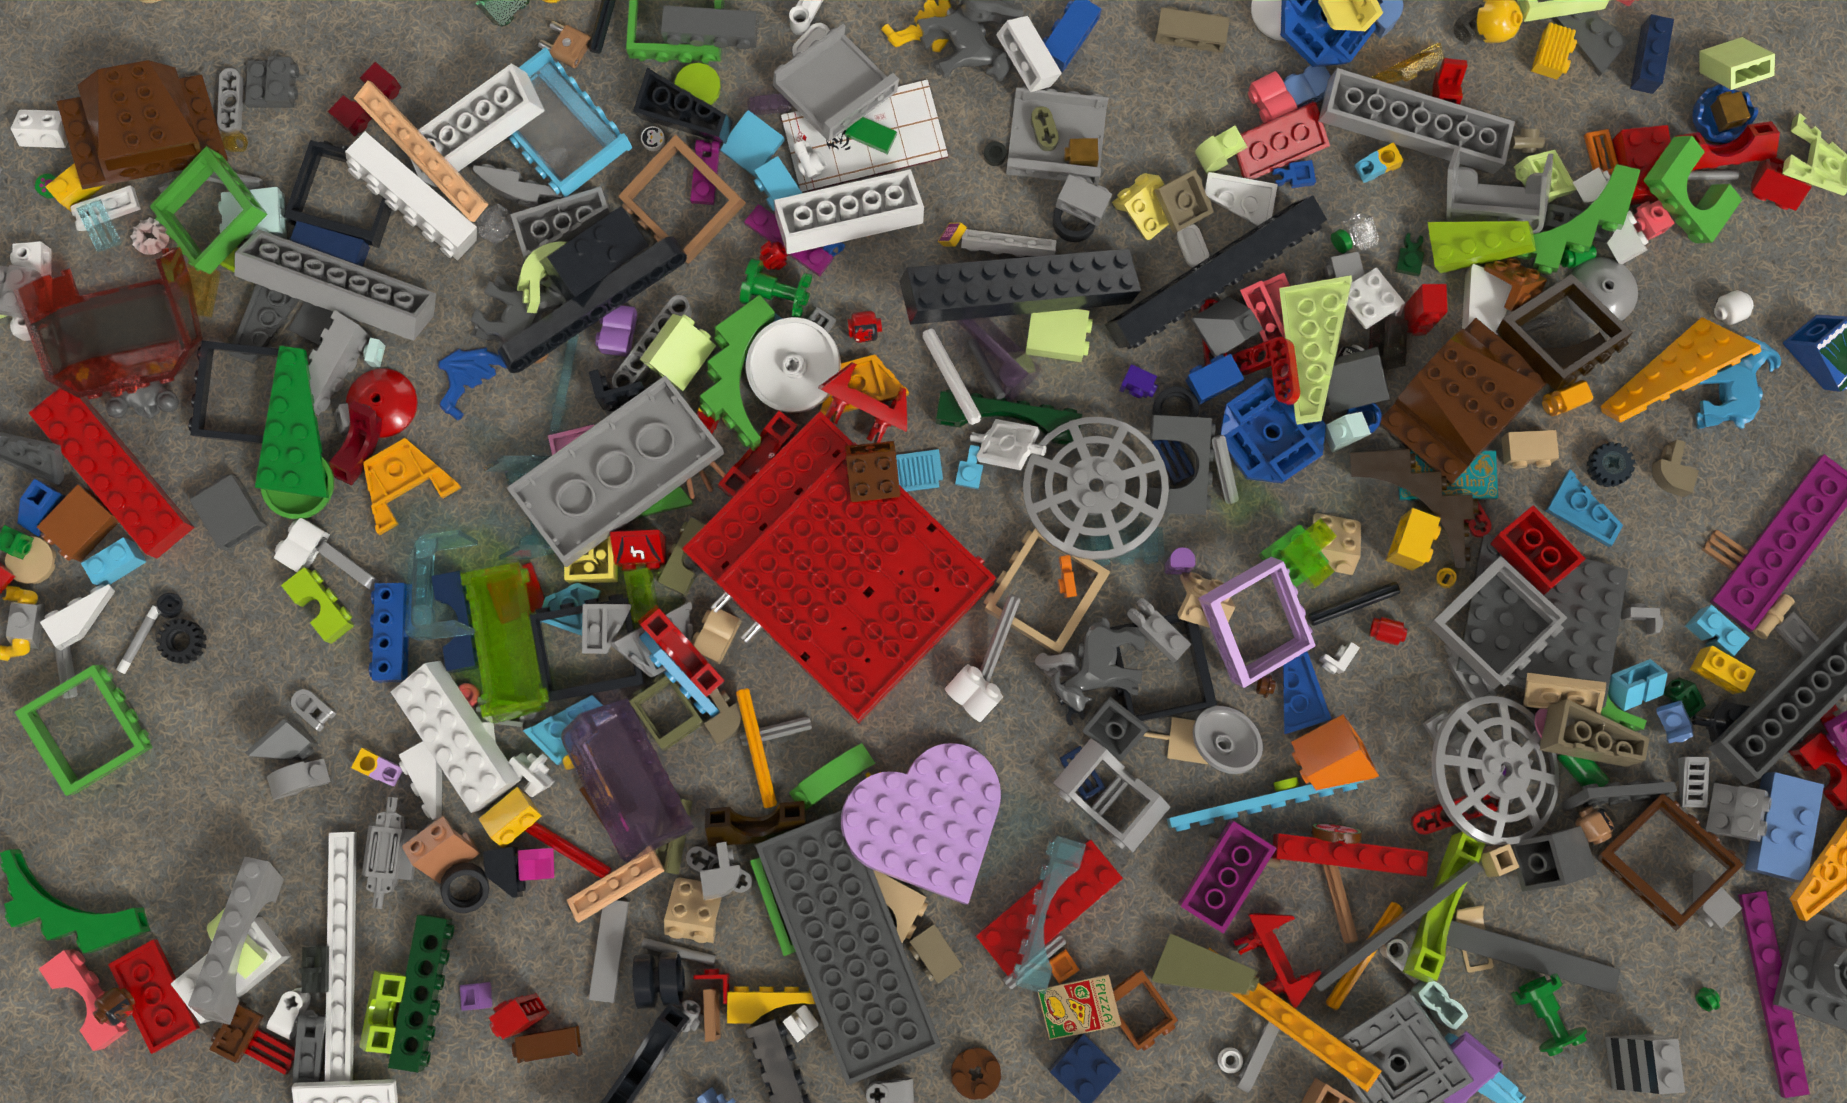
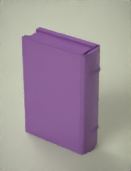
[1443,1031,1503,1103]

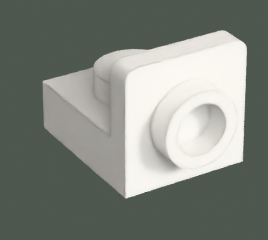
[1319,642,1360,674]
[783,1005,819,1043]

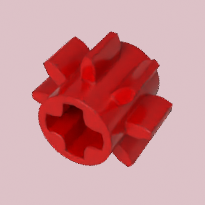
[759,241,788,271]

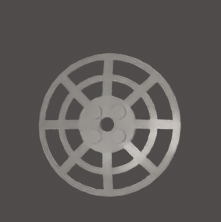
[1023,417,1169,560]
[1431,696,1559,846]

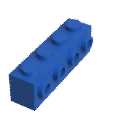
[369,583,410,683]

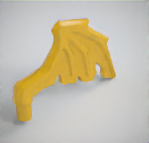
[881,0,955,52]

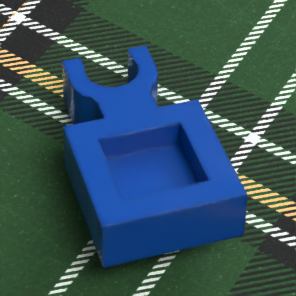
[1272,160,1316,188]

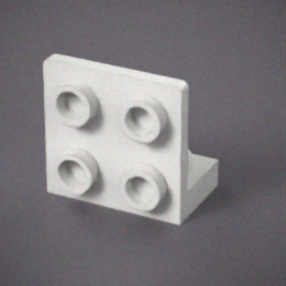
[1347,267,1405,329]

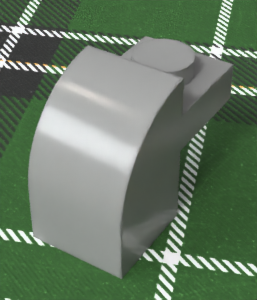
[267,758,330,800]
[700,842,740,900]

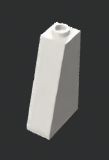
[1462,264,1512,335]

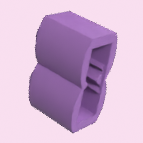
[595,305,637,357]

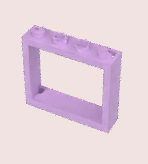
[1198,557,1316,688]

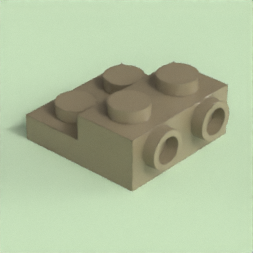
[1154,169,1214,233]

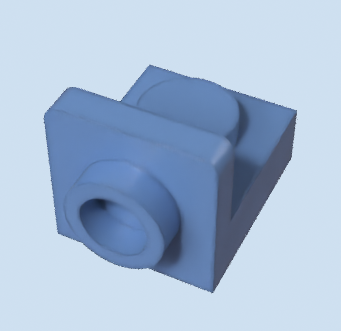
[1657,700,1693,743]

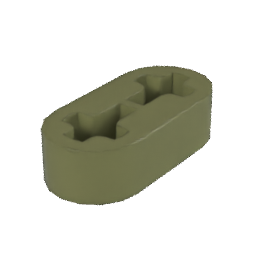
[1031,106,1059,151]

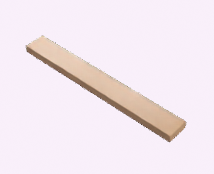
[354,81,489,222]

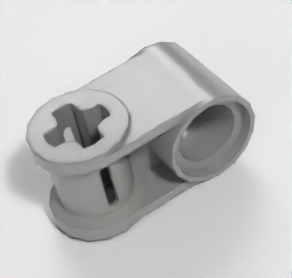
[866,1078,914,1103]

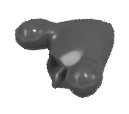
[106,368,179,419]

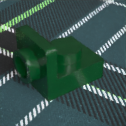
[1663,677,1706,718]

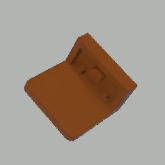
[1484,258,1547,311]

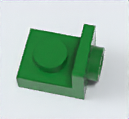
[0,525,34,560]

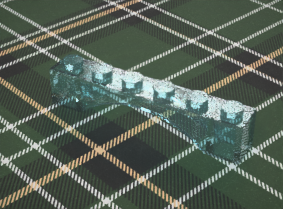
[1012,836,1086,994]

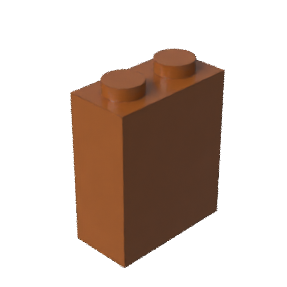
[37,484,119,562]

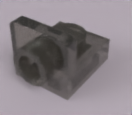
[1453,4,1483,45]

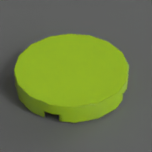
[675,63,721,105]

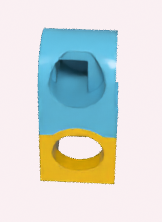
[1354,142,1403,183]

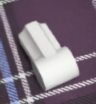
[789,0,823,35]
[1379,937,1420,984]

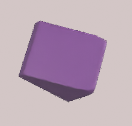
[460,982,492,1011]

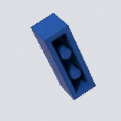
[1042,0,1102,72]

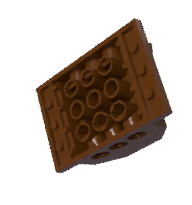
[56,60,228,190]
[1380,318,1547,486]

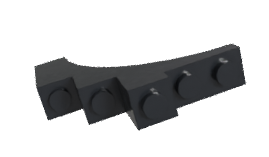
[601,1004,690,1103]

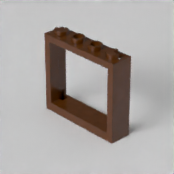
[1597,794,1744,931]

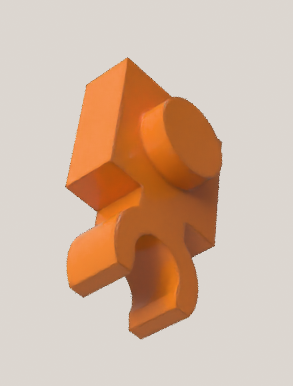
[1058,555,1077,598]

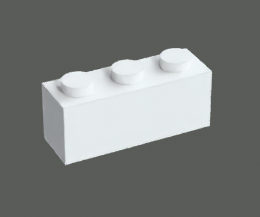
[996,16,1062,92]

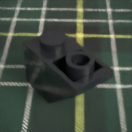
[483,847,526,898]

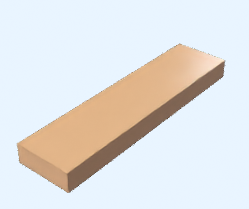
[567,848,665,923]

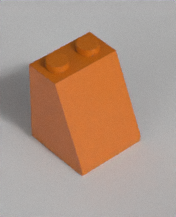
[1291,714,1379,790]

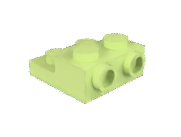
[1514,150,1577,203]

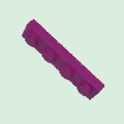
[744,204,833,277]

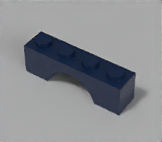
[431,571,483,673]

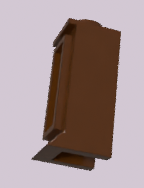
[512,1026,583,1063]

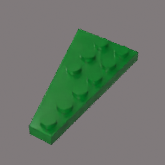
[255,346,330,499]

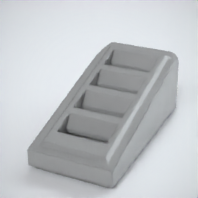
[1678,757,1709,808]

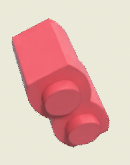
[1248,71,1298,123]

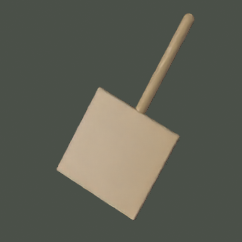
[1144,717,1208,764]

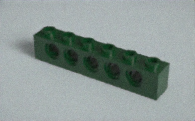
[388,914,455,1073]

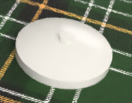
[746,317,841,413]

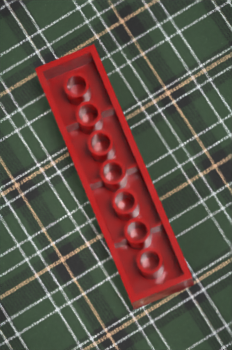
[29,382,195,559]

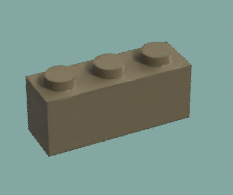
[1155,7,1230,53]

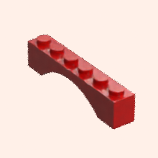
[1272,833,1428,877]

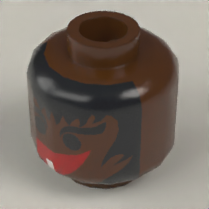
[93,988,135,1026]

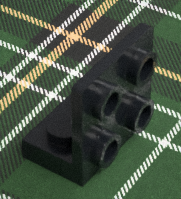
[589,369,645,411]

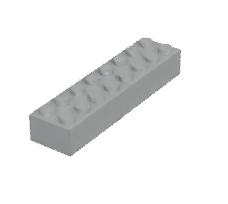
[1318,68,1515,174]
[235,230,436,341]

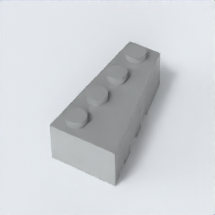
[309,310,372,416]

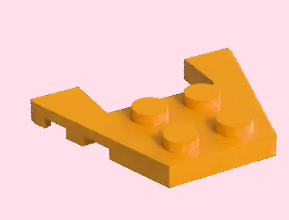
[363,438,462,535]

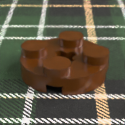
[951,1047,1001,1100]

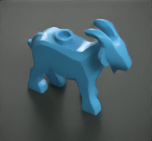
[1695,336,1781,429]

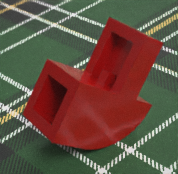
[1432,58,1468,105]

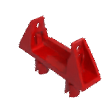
[818,362,907,443]
[1233,913,1321,1008]

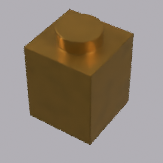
[1710,91,1751,132]
[1064,138,1099,167]

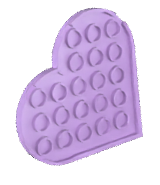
[841,743,1001,905]

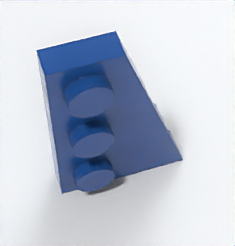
[1283,651,1331,735]

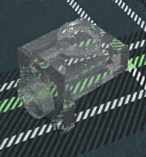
[1342,212,1380,252]

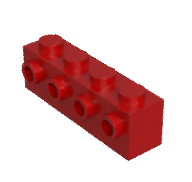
[489,993,550,1040]

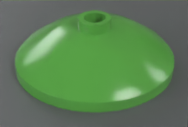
[261,457,334,519]

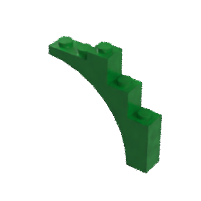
[0,849,151,954]

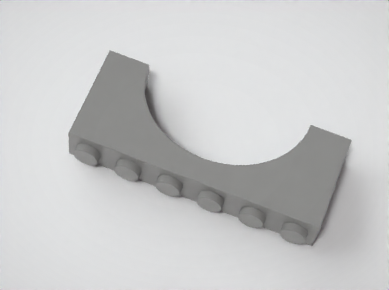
[188,857,284,1025]

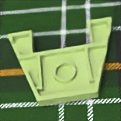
[1782,113,1847,196]

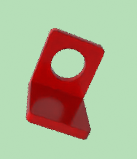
[693,969,729,1004]

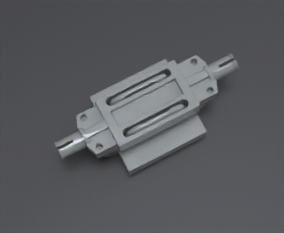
[362,797,420,909]

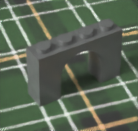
[1146,415,1215,515]

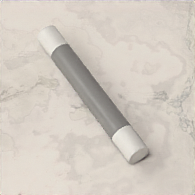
[116,605,159,674]

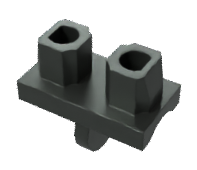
[298,946,329,993]

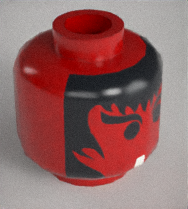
[848,311,882,343]

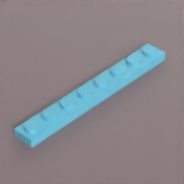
[1167,781,1364,832]

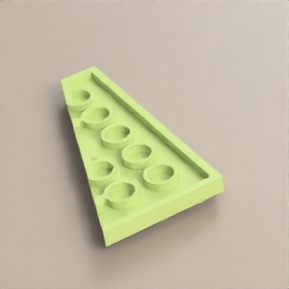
[1279,275,1352,425]

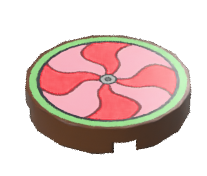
[1311,823,1362,844]

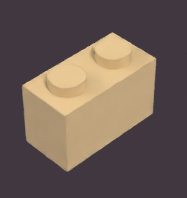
[1501,430,1559,469]

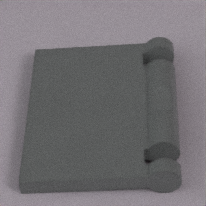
[288,302,347,346]

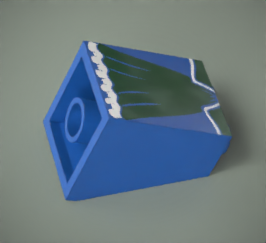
[1783,315,1847,392]

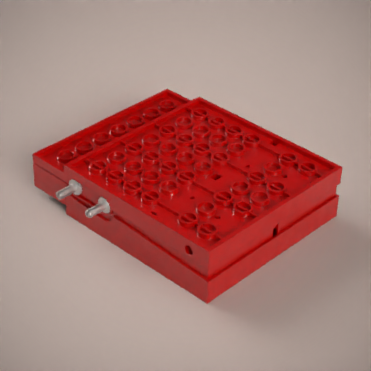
[682,411,996,724]

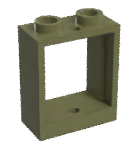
[629,673,705,751]

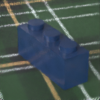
[1630,14,1674,94]
[290,221,370,267]

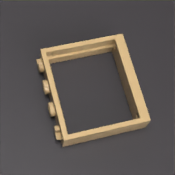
[983,528,1110,655]

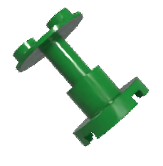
[740,258,812,318]
[1511,973,1587,1056]

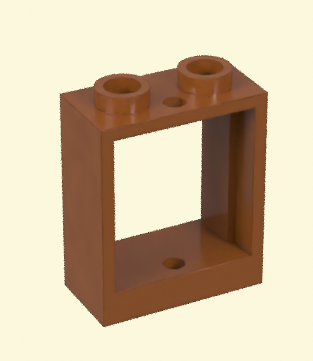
[1112,969,1178,1051]

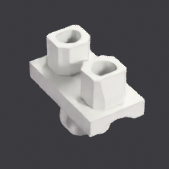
[508,752,555,797]

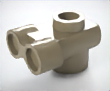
[1509,129,1544,153]

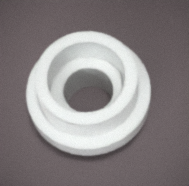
[1217,1047,1243,1073]

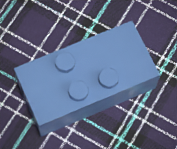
[1745,772,1824,882]

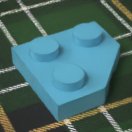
[542,583,601,636]

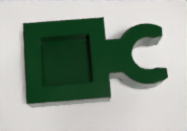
[1395,233,1424,277]

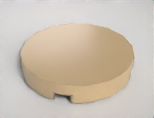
[5,536,56,584]

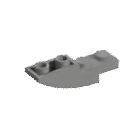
[473,164,565,208]

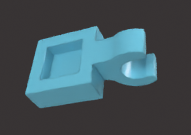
[955,445,983,490]

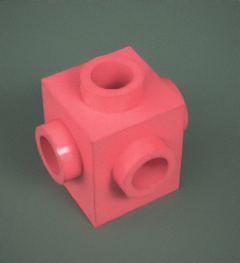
[1633,200,1675,240]

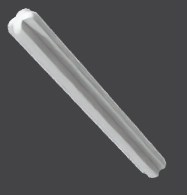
[923,328,981,425]

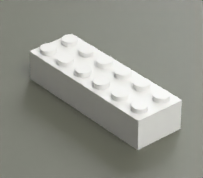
[410,63,545,187]
[345,132,477,260]
[774,169,924,254]
[391,661,521,813]

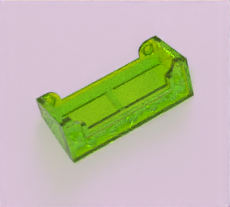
[460,562,549,724]

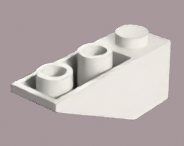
[40,584,115,651]
[399,741,442,820]

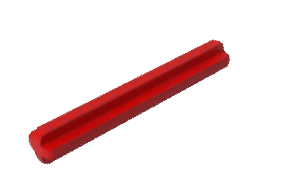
[525,822,612,879]

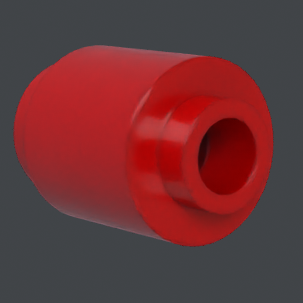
[1369,617,1408,646]

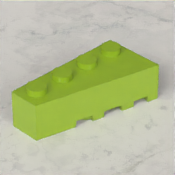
[1427,221,1536,273]

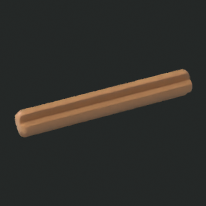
[1322,865,1358,944]

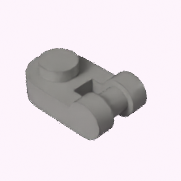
[1035,652,1080,678]
[291,689,337,732]

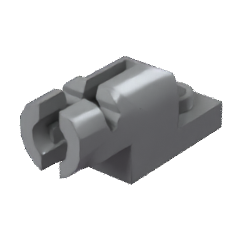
[1423,710,1480,788]

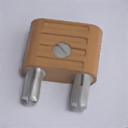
[538,21,591,69]

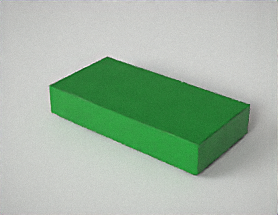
[845,117,897,155]

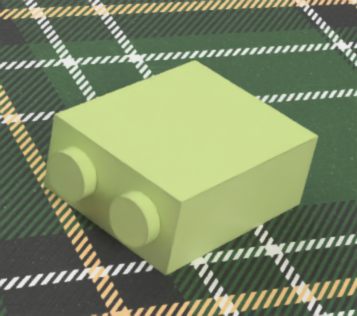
[1699,37,1775,90]
[1025,309,1093,362]
[639,314,716,391]

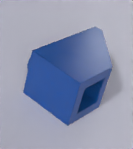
[17,479,66,536]

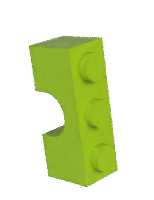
[281,567,355,644]
[359,970,406,1054]

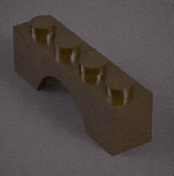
[705,801,807,847]

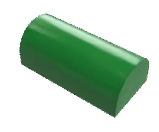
[1557,754,1610,787]

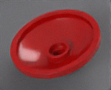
[346,368,418,438]

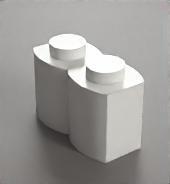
[274,518,330,572]
[945,664,1003,722]

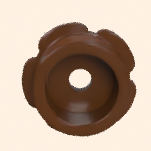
[1256,674,1276,698]

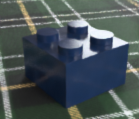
[1048,1033,1121,1103]

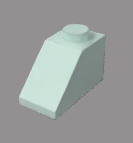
[1325,412,1371,452]

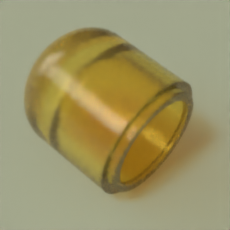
[223,133,248,152]

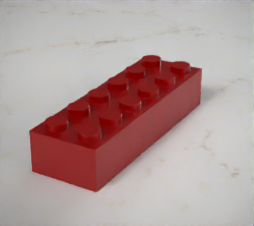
[975,840,1123,976]

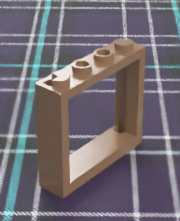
[618,134,746,264]

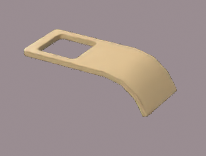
[1456,905,1494,973]

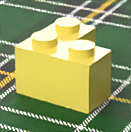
[564,536,618,584]

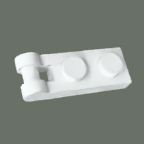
[70,185,141,231]

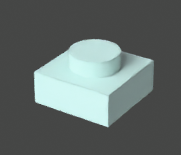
[363,338,385,368]

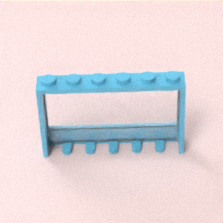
[508,47,632,197]

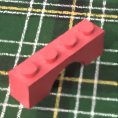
[39,949,129,1051]

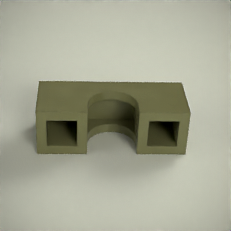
[657,517,706,597]

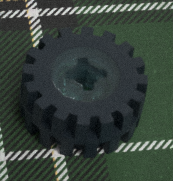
[1586,442,1635,487]

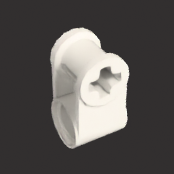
[267,988,311,1040]

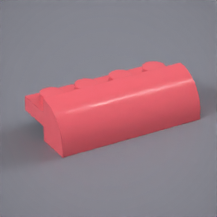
[1240,273,1290,377]

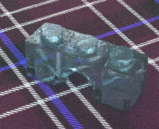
[1088,527,1164,566]

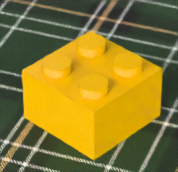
[1385,508,1441,571]

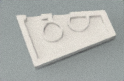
[1205,172,1278,226]

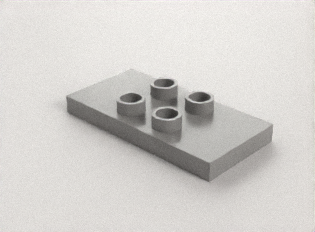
[507,375,724,567]

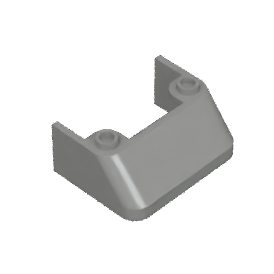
[1446,147,1553,234]

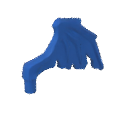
[438,348,507,421]

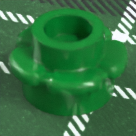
[1695,987,1720,1012]

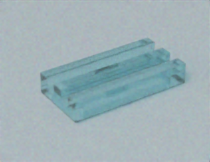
[76,199,122,252]

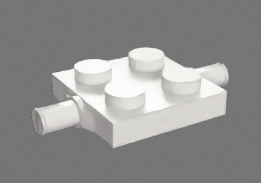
[970,419,1046,470]

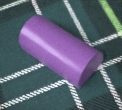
[1165,547,1195,574]

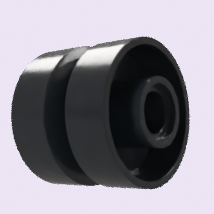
[632,951,685,1009]

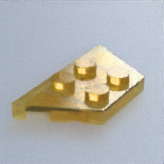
[1370,42,1445,83]

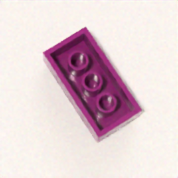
[1178,819,1276,934]

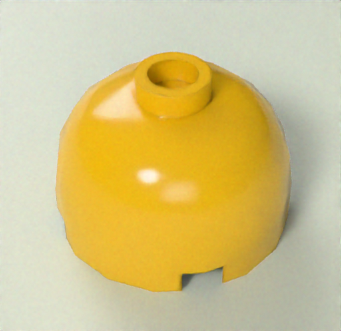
[1477,0,1523,43]

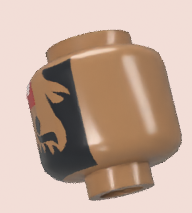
[1575,806,1614,845]

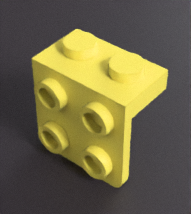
[1318,0,1383,31]
[1112,173,1169,240]

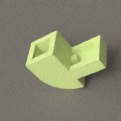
[1195,126,1247,174]

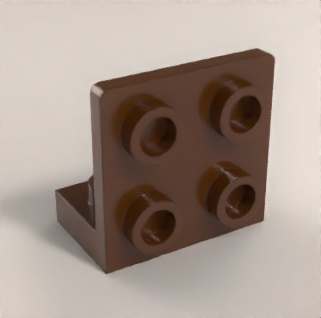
[845,441,900,502]

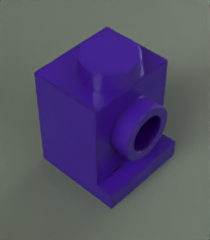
[1119,364,1158,398]

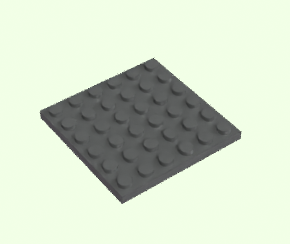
[1456,534,1628,708]

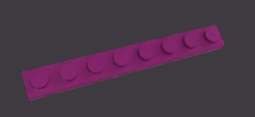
[1738,891,1810,1098]

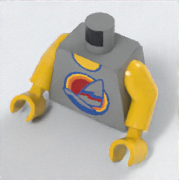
[0,586,45,661]

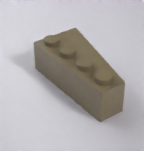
[1540,699,1650,767]

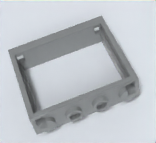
[1428,556,1567,689]

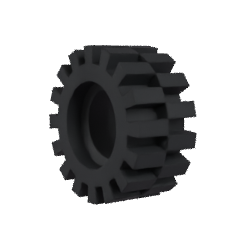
[156,619,207,664]

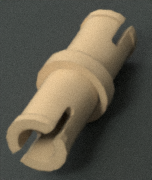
[1753,594,1795,639]

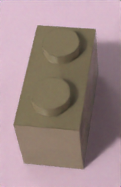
[909,924,963,983]

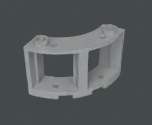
[1053,738,1170,852]

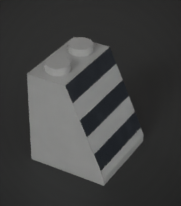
[1605,1034,1685,1094]

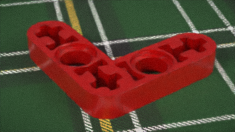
[1232,336,1300,405]

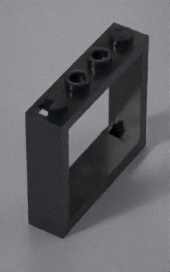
[284,140,392,248]
[188,340,279,445]
[530,593,645,702]
[1110,613,1217,722]

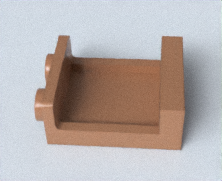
[402,816,480,884]

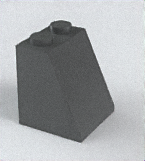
[1511,826,1597,892]

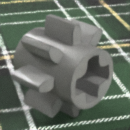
[676,1000,704,1032]

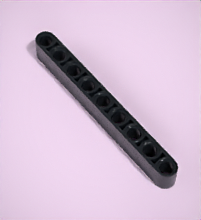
[498,236,687,373]

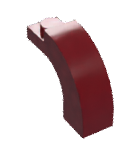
[329,401,382,486]

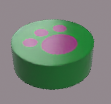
[35,174,56,199]

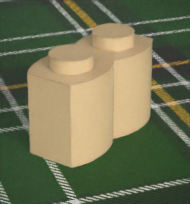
[691,607,742,664]

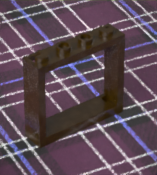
[1496,274,1633,391]

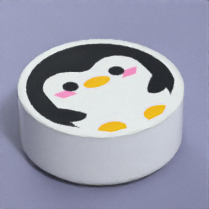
[641,126,665,151]

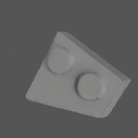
[582,604,631,654]

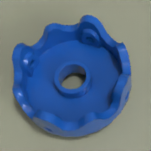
[1692,84,1758,144]

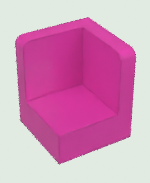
[518,848,555,881]

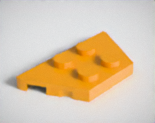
[820,354,909,416]

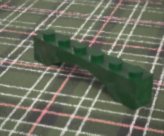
[936,389,1082,445]

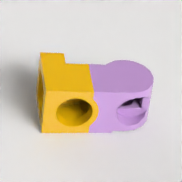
[351,748,402,787]

